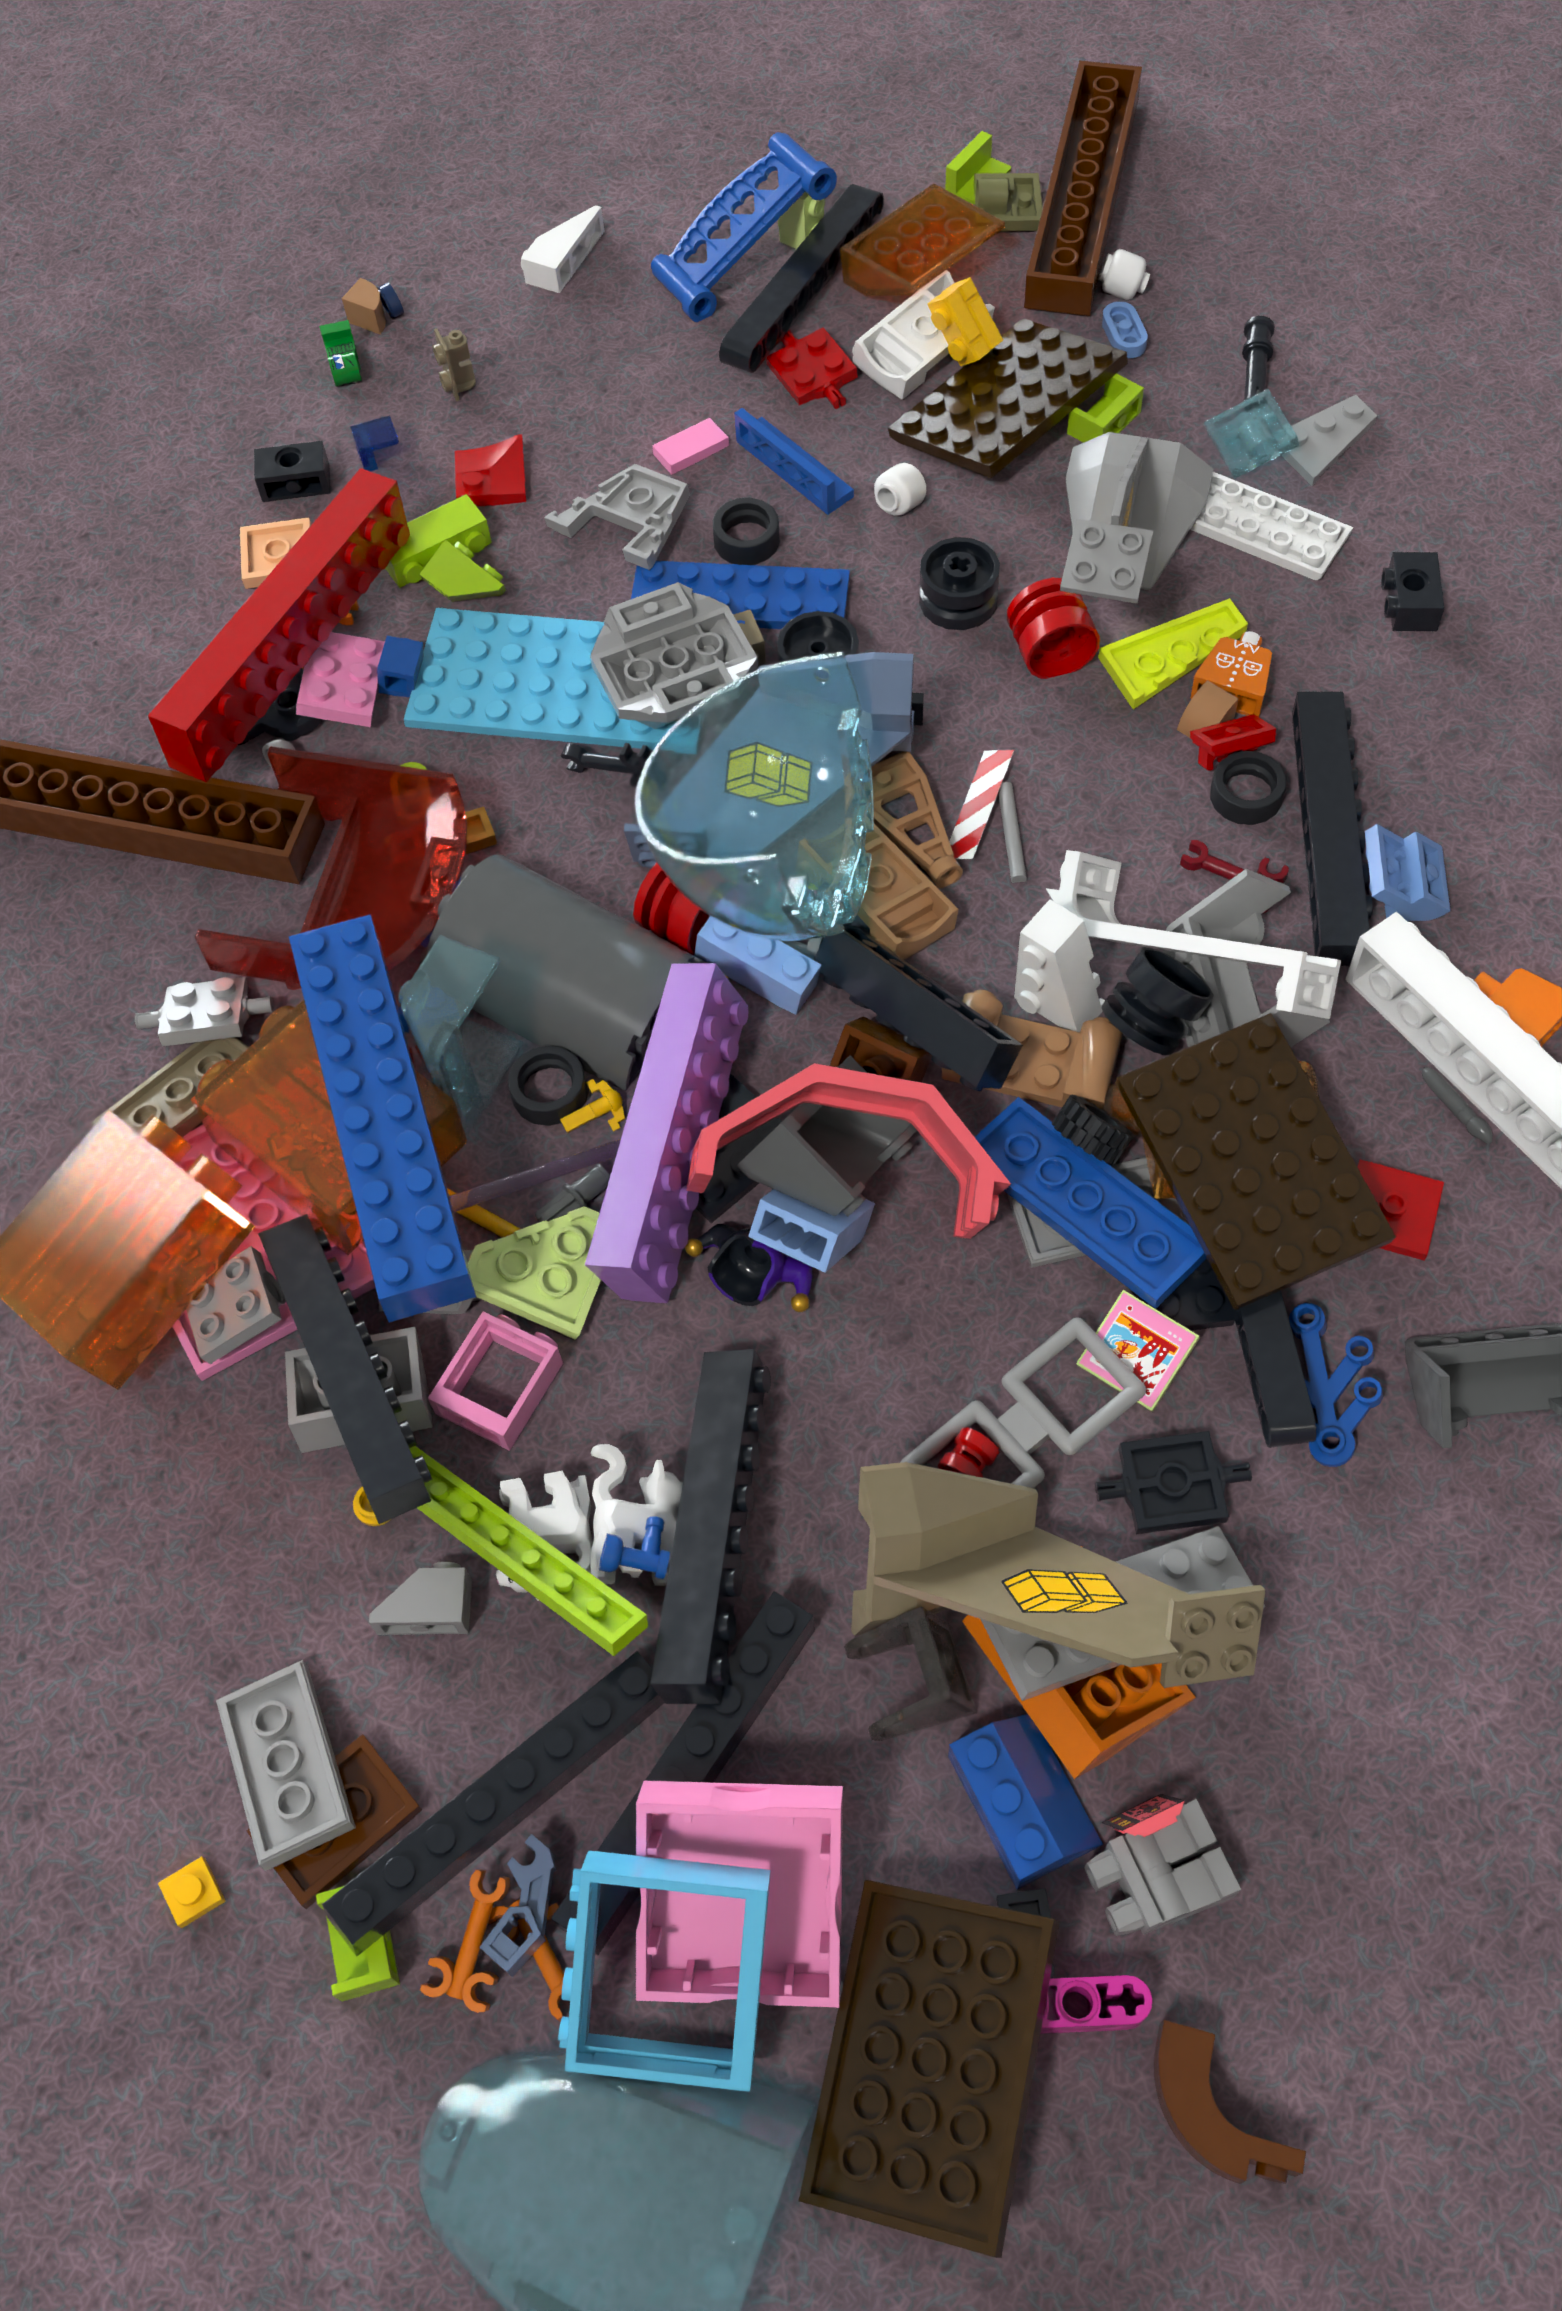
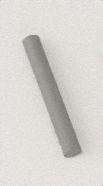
[998,782,1027,883]

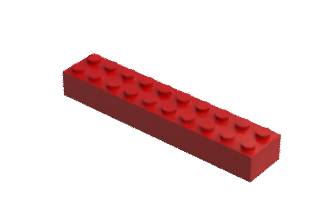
[148,468,410,783]

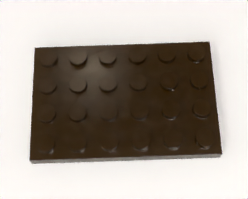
[888,319,1128,478]
[1115,1013,1396,1310]
[799,1880,1060,2258]

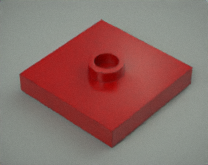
[1357,1159,1444,1261]

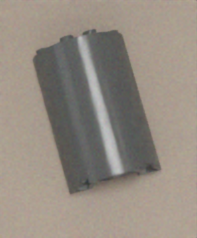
[419,854,707,1091]

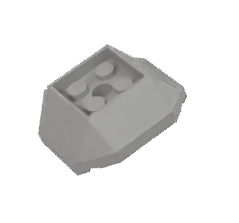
[590,582,758,729]

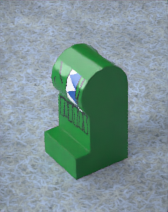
[319,320,362,387]

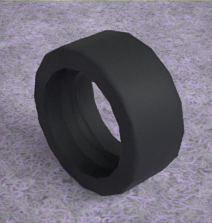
[712,497,780,565]
[1210,751,1287,825]
[507,1045,588,1126]

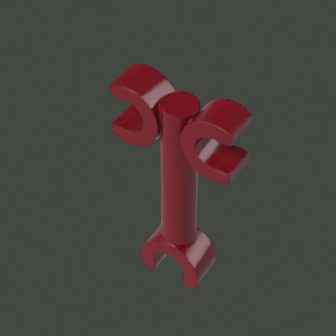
[1180,840,1289,914]

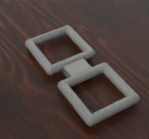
[900,1317,1146,1488]

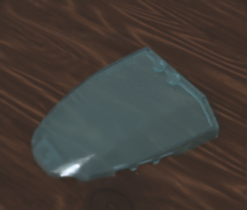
[419,2051,816,2311]

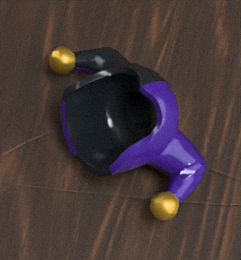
[685,1224,813,1312]

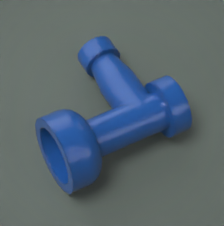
[599,1516,670,1579]

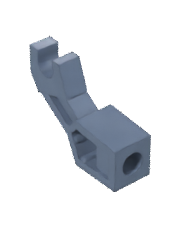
[480,1834,557,1977]

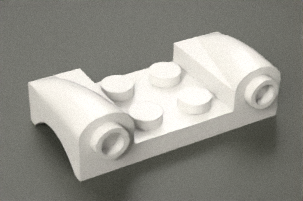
[852,269,995,400]

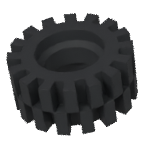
[1052,1094,1134,1165]

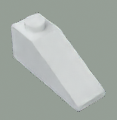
[521,205,604,293]

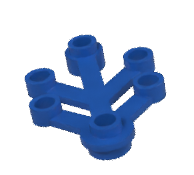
[1289,1303,1383,1467]

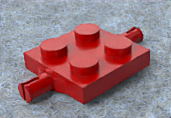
[766,327,858,409]

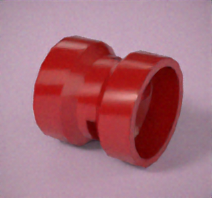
[938,1427,1000,1478]

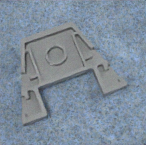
[544,464,690,570]

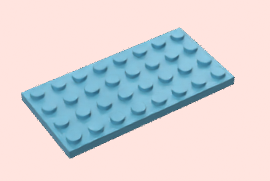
[403,608,703,754]

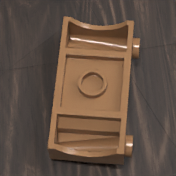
[796,810,959,960]
[942,990,1123,1110]

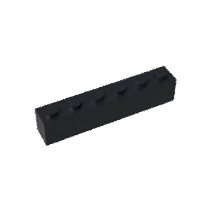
[814,923,1023,1091]

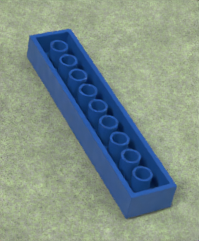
[289,914,476,1322]

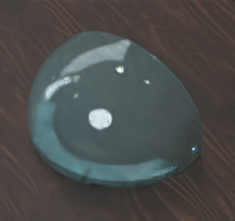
[635,651,874,941]

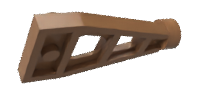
[842,751,963,889]

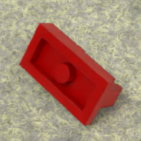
[1190,714,1276,771]

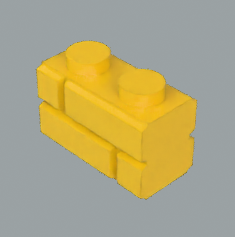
[927,277,1003,366]

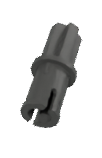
[535,1163,610,1222]

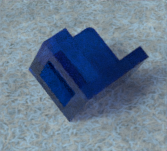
[350,415,399,472]

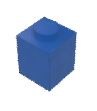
[377,636,424,697]

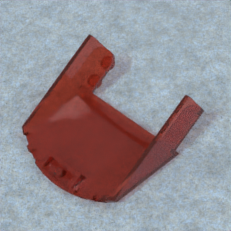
[195,746,467,990]

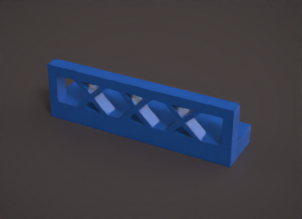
[734,408,854,515]

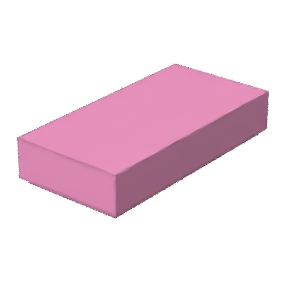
[652,418,729,475]

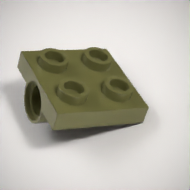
[973,173,1043,231]

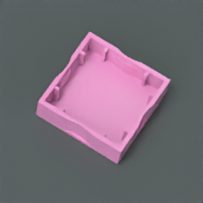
[636,1781,843,2008]

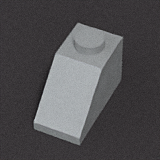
[369,1562,472,1635]

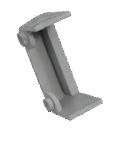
[1163,869,1330,1048]

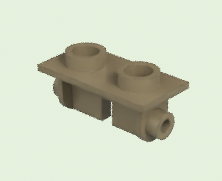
[432,328,476,402]

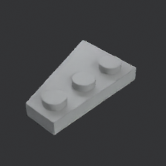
[1270,395,1377,486]

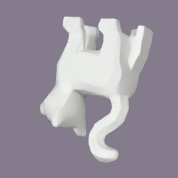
[590,1444,683,1586]
[496,1470,593,1601]

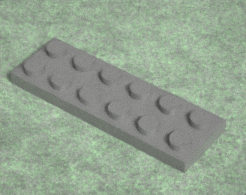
[981,1526,1265,1701]

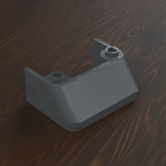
[1405,1323,1562,1448]

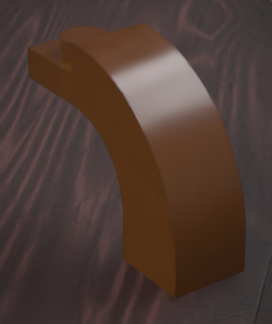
[1154,2020,1306,2184]

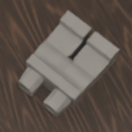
[1084,1799,1241,1936]

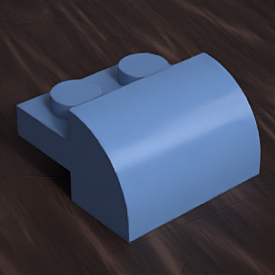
[1365,824,1450,921]

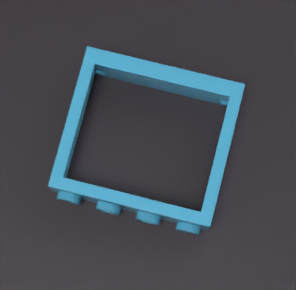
[558,1851,771,2092]

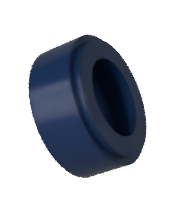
[377,282,404,318]

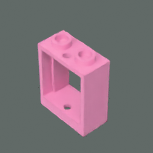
[428,1311,563,1451]

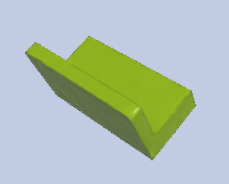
[945,131,1011,205]

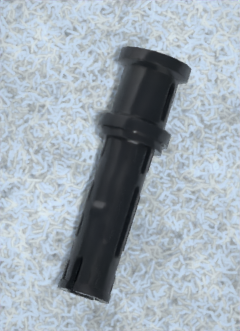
[1242,316,1275,411]

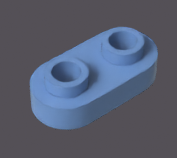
[1102,302,1148,358]

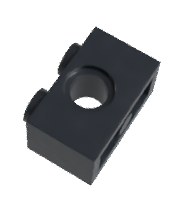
[254,441,331,502]
[1381,552,1444,631]

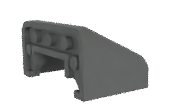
[737,1056,916,1217]

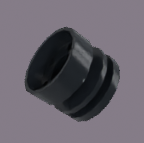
[1101,947,1214,1056]

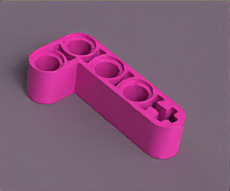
[1040,1975,1152,2034]

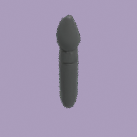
[1422,1067,1493,1144]

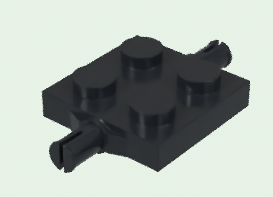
[1095,1431,1252,1535]

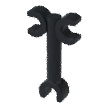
[561,743,661,792]

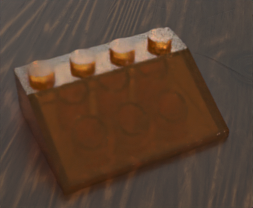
[840,183,1005,296]

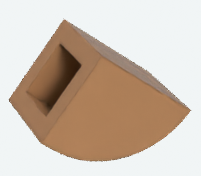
[342,278,386,335]
[1177,680,1238,738]

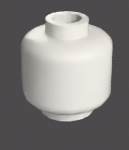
[1098,249,1150,300]
[874,463,926,516]

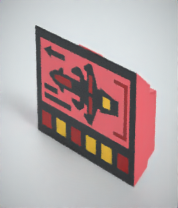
[1101,1794,1185,1837]

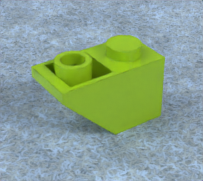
[419,540,506,602]

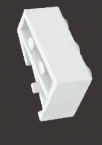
[1014,899,1105,1032]

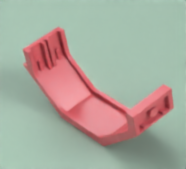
[686,1063,1011,1239]

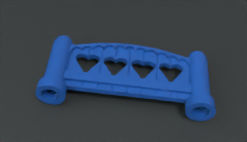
[651,132,837,322]

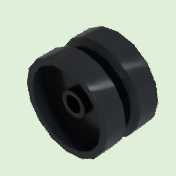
[919,537,1000,630]
[777,611,859,664]

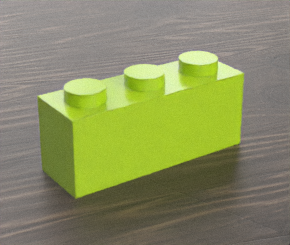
[385,494,492,588]

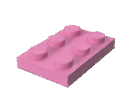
[296,632,385,727]

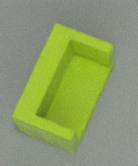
[1067,374,1144,443]
[316,1886,400,2002]

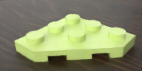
[467,1206,601,1340]

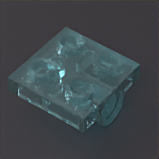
[1204,389,1299,479]

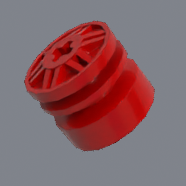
[1007,577,1100,679]
[633,852,736,955]

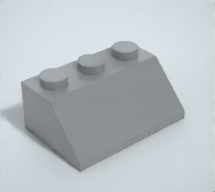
[285,1327,433,1453]

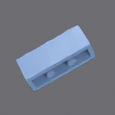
[694,905,821,1015]

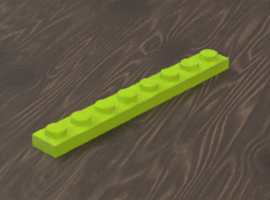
[410,1446,648,1656]

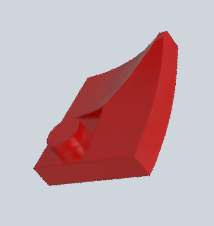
[455,434,526,506]

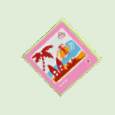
[1076,1290,1200,1412]

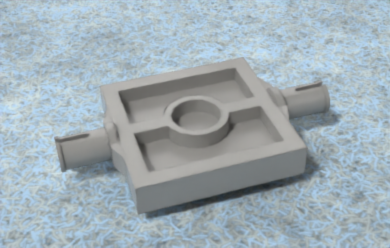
[135,977,274,1046]

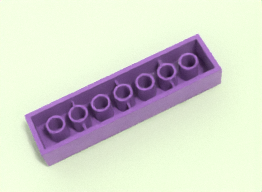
[585,963,748,1303]

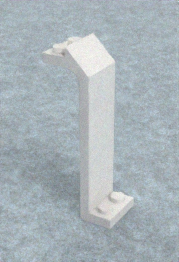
[1046,850,1341,1019]

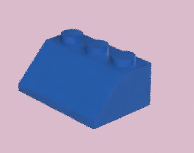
[948,1714,1103,1890]

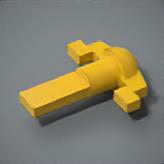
[560,1079,625,1133]

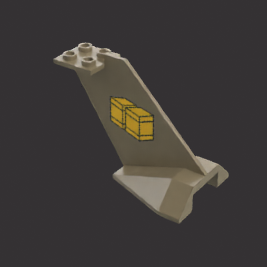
[851,1462,1265,1688]

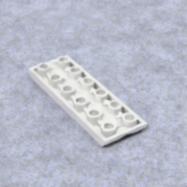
[1190,472,1353,580]

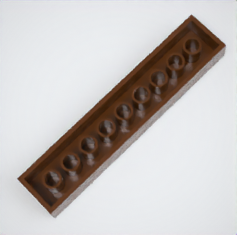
[1024,60,1142,316]
[0,739,325,885]

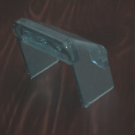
[398,935,524,1135]

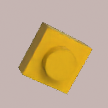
[158,1856,226,1928]

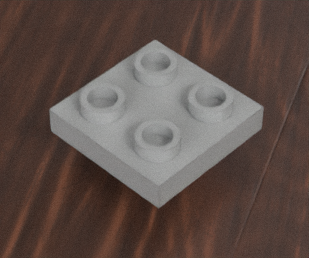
[182,1246,286,1364]

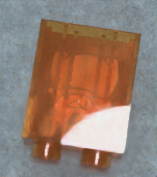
[190,999,468,1255]
[0,1110,255,1390]

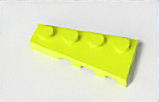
[1098,598,1248,709]

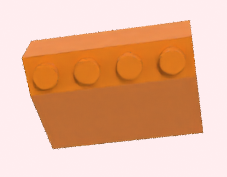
[962,1546,1196,1779]

